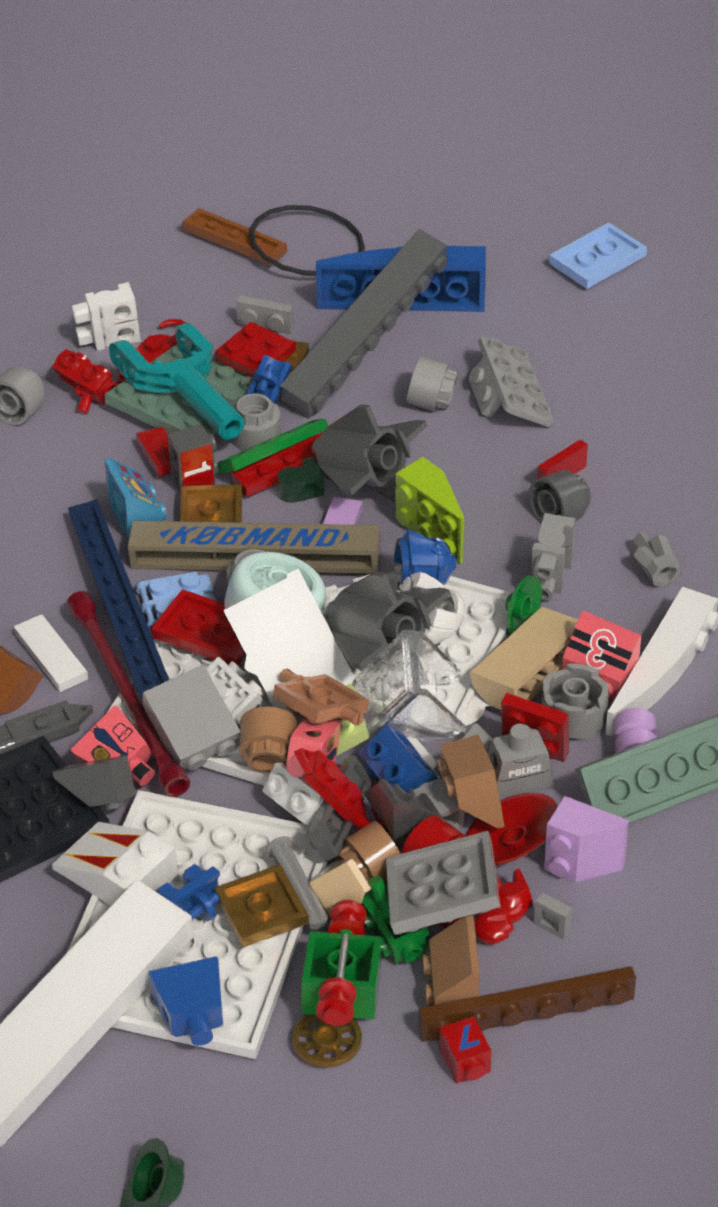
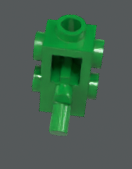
[361,876,429,964]

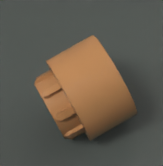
[239,707,298,773]
[337,821,400,885]

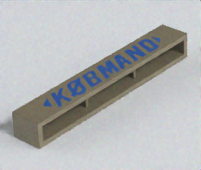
[128,521,381,574]

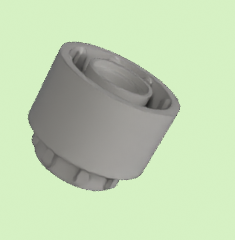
[406,355,458,411]
[0,367,45,425]
[231,393,281,451]

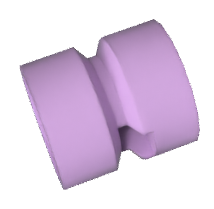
[613,708,657,753]

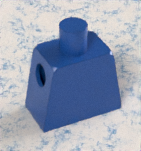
[149,956,223,1046]

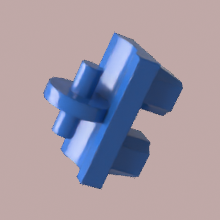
[246,355,292,404]
[156,864,220,922]

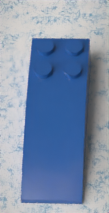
[316,246,486,312]

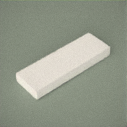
[14,614,88,692]

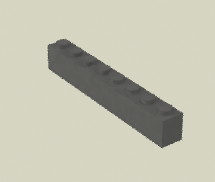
[280,229,448,418]

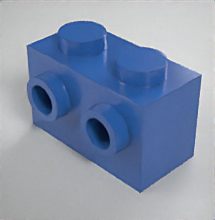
[359,724,438,793]

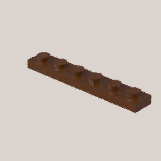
[419,966,636,1042]

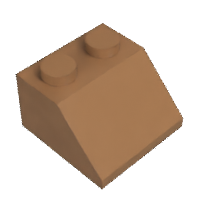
[436,735,504,828]
[422,915,480,1006]

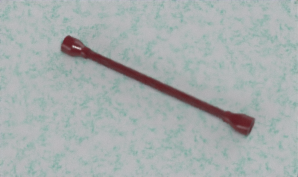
[66,591,190,797]

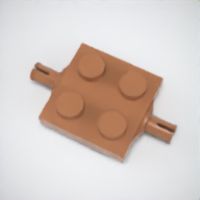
[273,668,369,726]

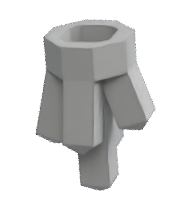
[633,532,681,587]

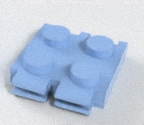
[135,571,217,632]

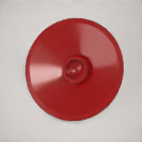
[465,792,558,865]

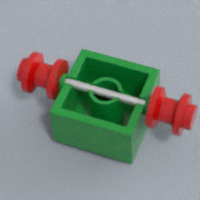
[302,900,382,1026]

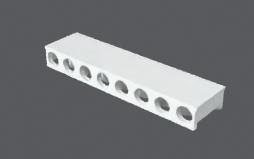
[0,879,194,1147]

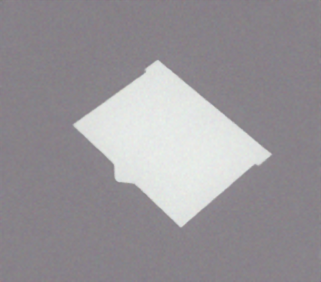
[223,569,357,713]

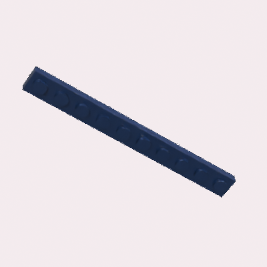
[68,499,169,710]

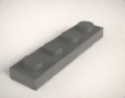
[306,755,373,861]

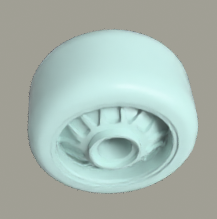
[224,552,326,612]

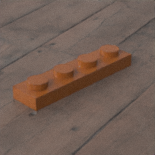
[183,208,287,266]

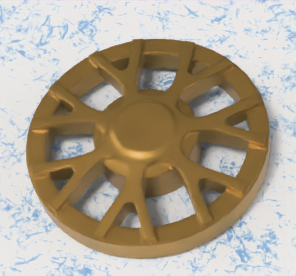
[292,1015,362,1068]

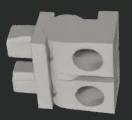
[531,513,576,601]

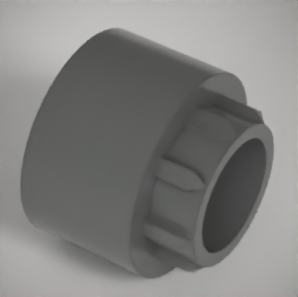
[529,470,591,524]

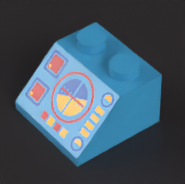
[104,458,167,541]

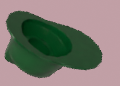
[120,1138,185,1207]

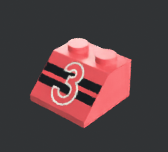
[562,611,641,702]

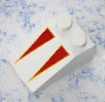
[52,822,178,906]

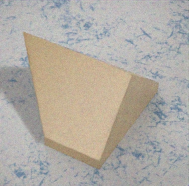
[309,858,371,918]

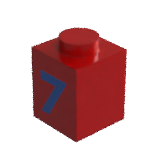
[439,1016,492,1084]

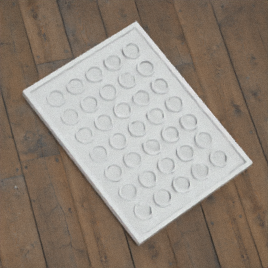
[67,790,327,1059]

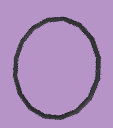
[249,205,365,276]

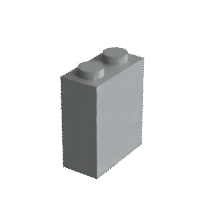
[142,665,240,771]

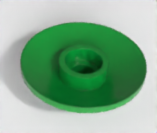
[505,575,542,634]

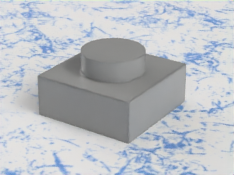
[534,892,573,939]

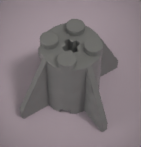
[313,404,427,502]
[326,571,451,684]

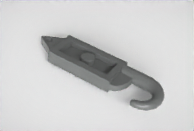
[0,700,93,755]

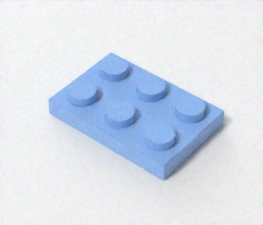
[549,222,647,289]

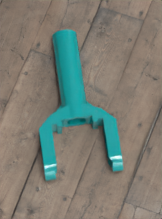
[109,323,245,440]

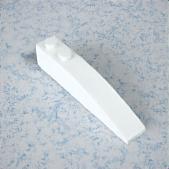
[605,587,718,737]

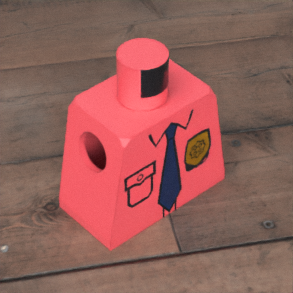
[70,705,155,786]
[286,717,342,779]

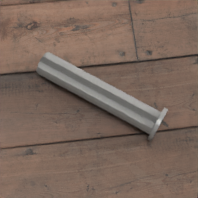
[265,836,328,930]

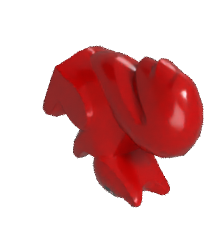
[474,868,533,945]

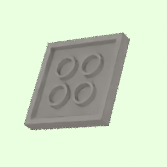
[386,831,500,935]

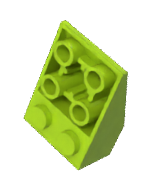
[395,457,464,564]

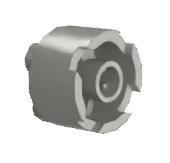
[542,663,609,741]

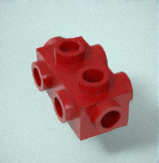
[52,349,118,415]

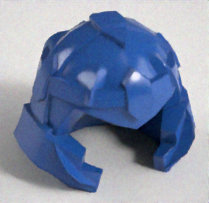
[394,529,456,590]

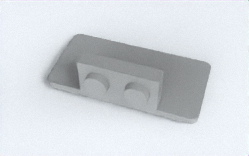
[468,336,554,427]

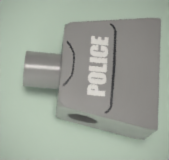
[488,724,554,799]

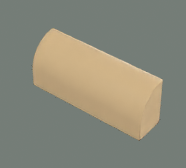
[470,607,578,710]

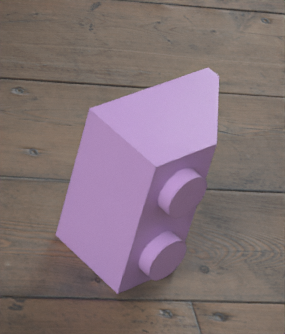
[544,796,629,882]

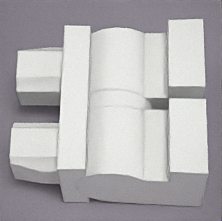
[72,282,141,351]

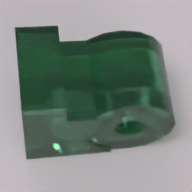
[277,457,324,503]

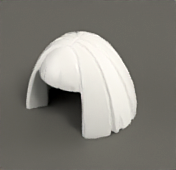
[396,572,465,646]

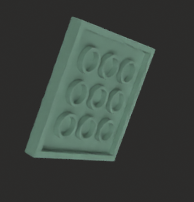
[105,344,254,436]

